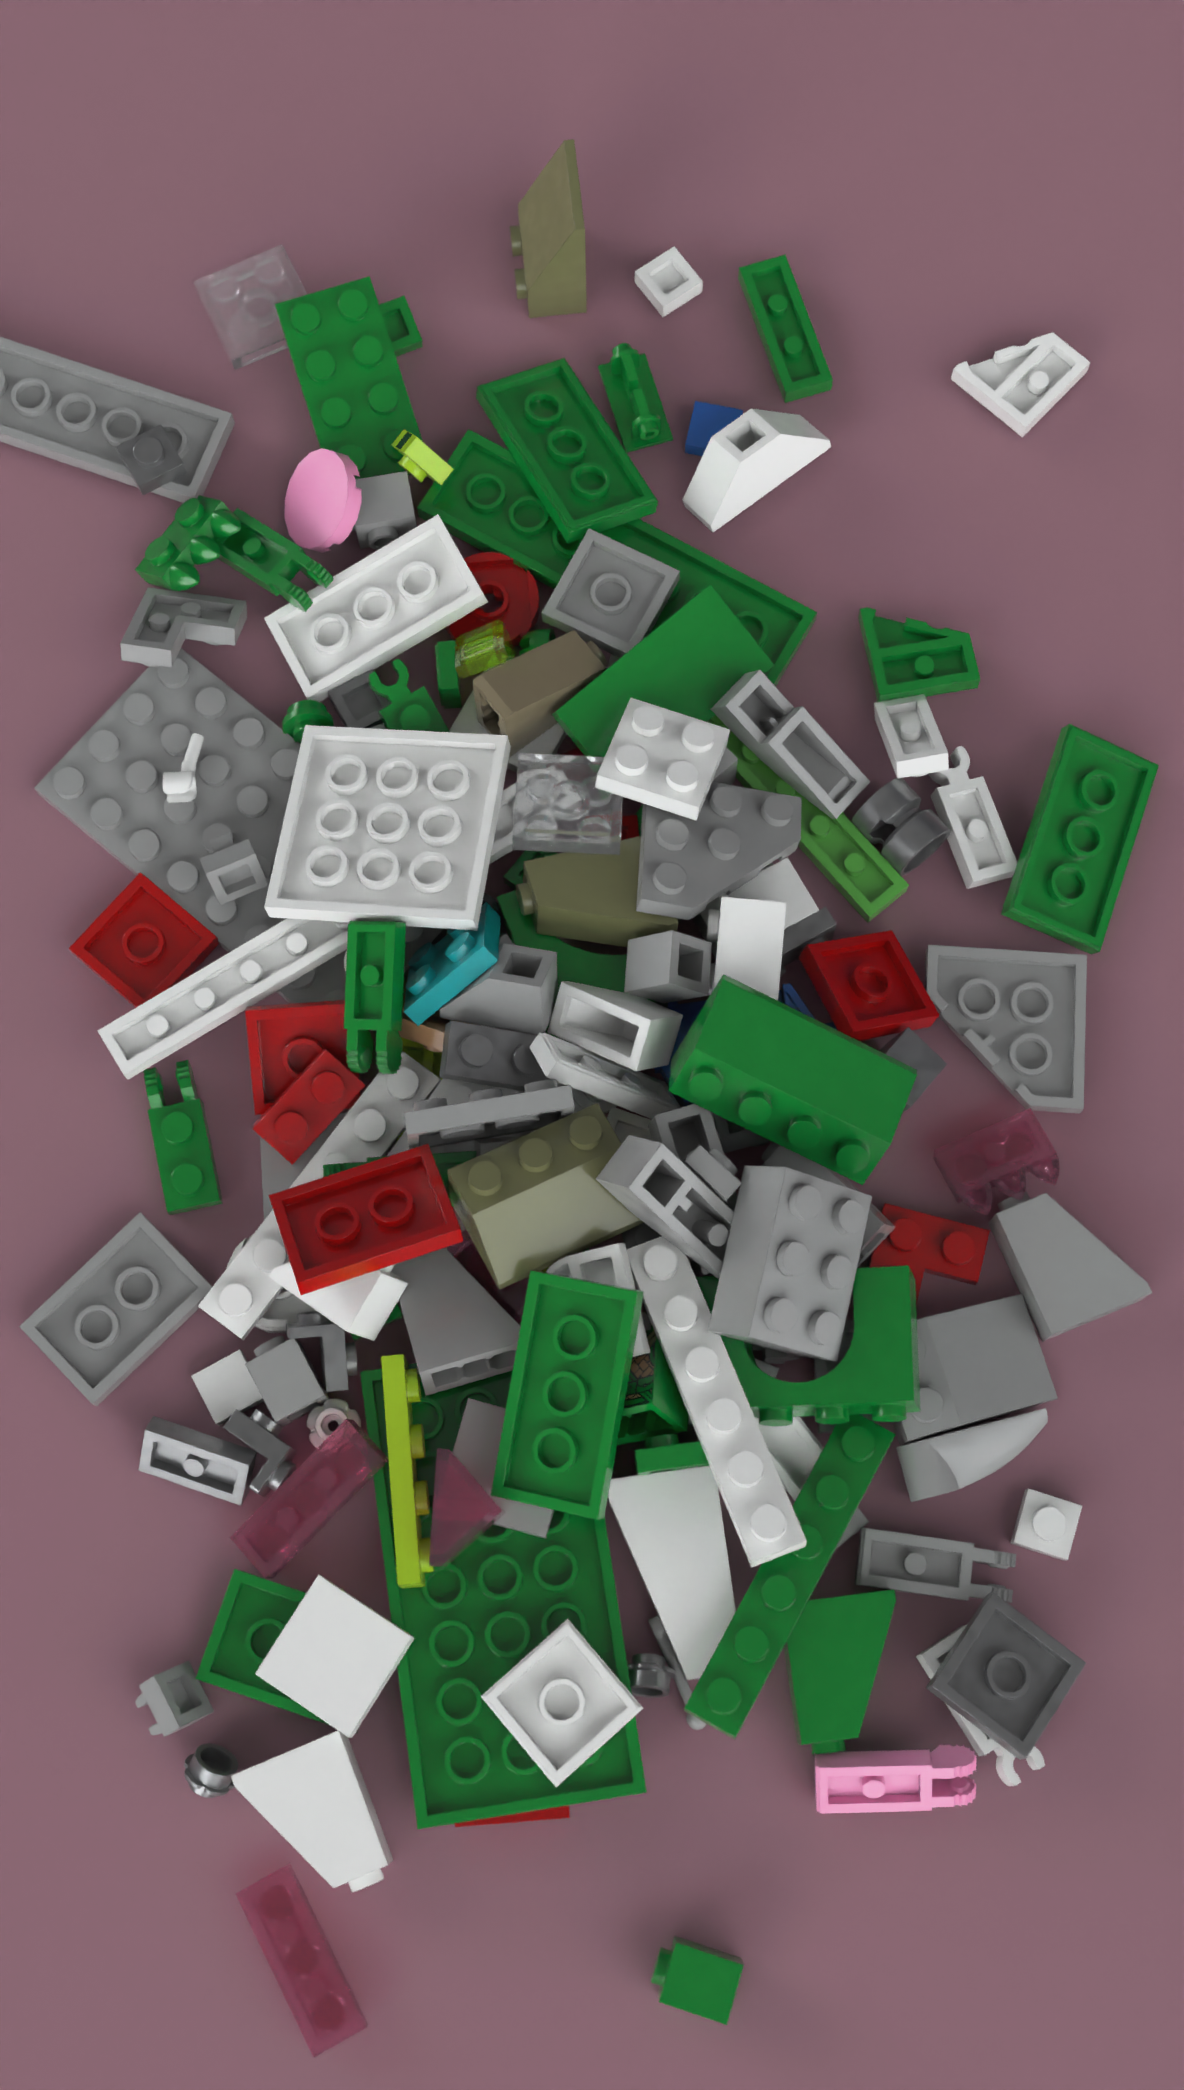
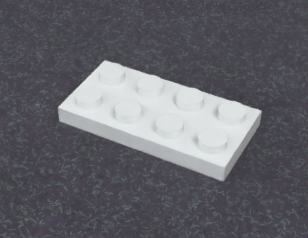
[264,514,488,702]

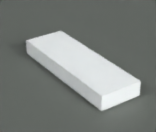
[529,1032,681,1119]

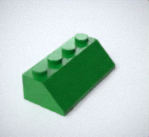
[668,974,917,1185]

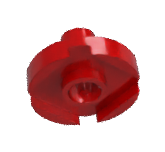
[445,552,540,654]

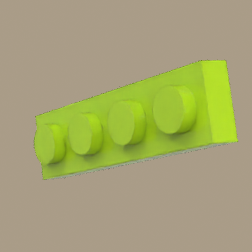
[381,1354,434,1589]

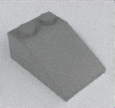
[893,1294,1058,1446]

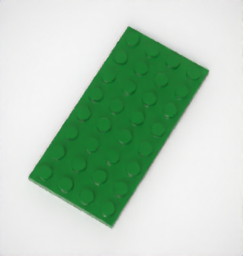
[360,1363,647,1829]

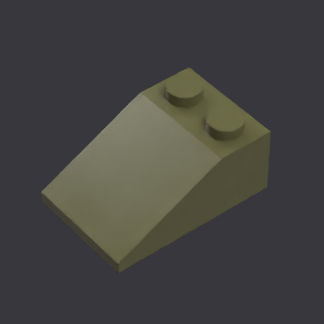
[510,139,587,318]

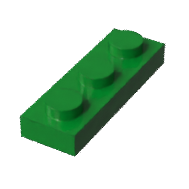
[738,255,833,403]

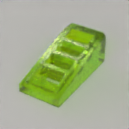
[455,620,517,679]

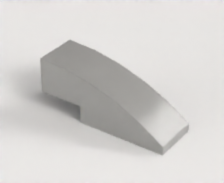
[711,670,870,819]

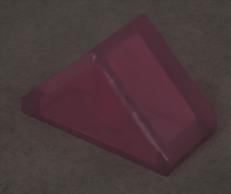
[429,1448,506,1567]

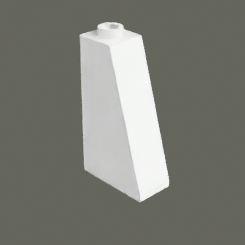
[607,1466,736,1680]

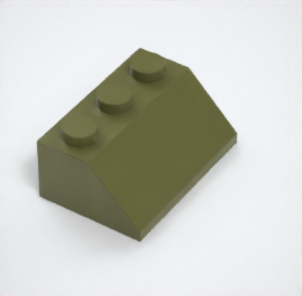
[448,1103,644,1290]

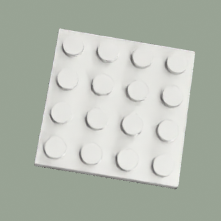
[264,725,511,931]

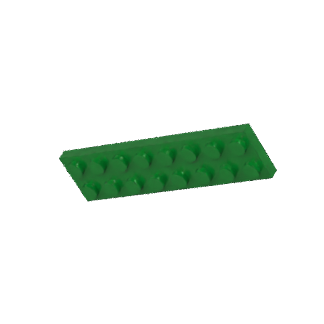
[417,429,817,687]

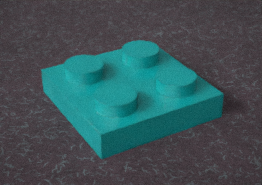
[403,902,501,1026]

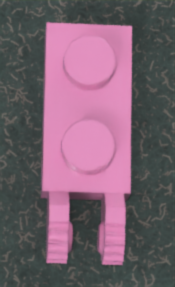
[815,1745,976,1814]

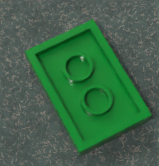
[195,1568,360,1734]

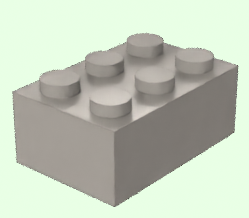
[708,1165,872,1362]

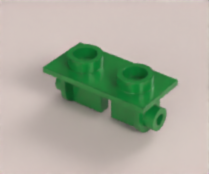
[598,343,673,453]

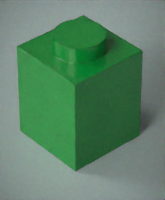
[651,1936,744,2025]

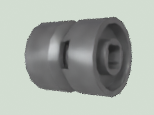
[852,778,951,876]

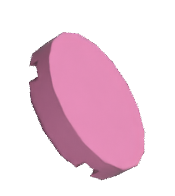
[284,448,362,553]

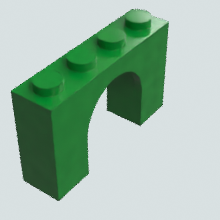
[696,1266,921,1426]

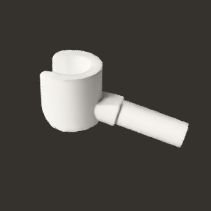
[163,733,204,803]

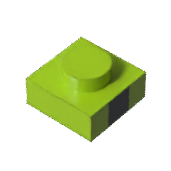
[391,429,454,485]

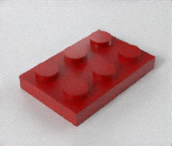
[269,1144,463,1295]

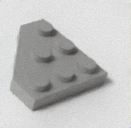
[636,782,802,920]
[924,945,1087,1114]

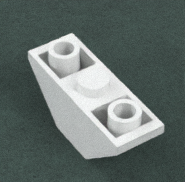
[683,408,831,532]

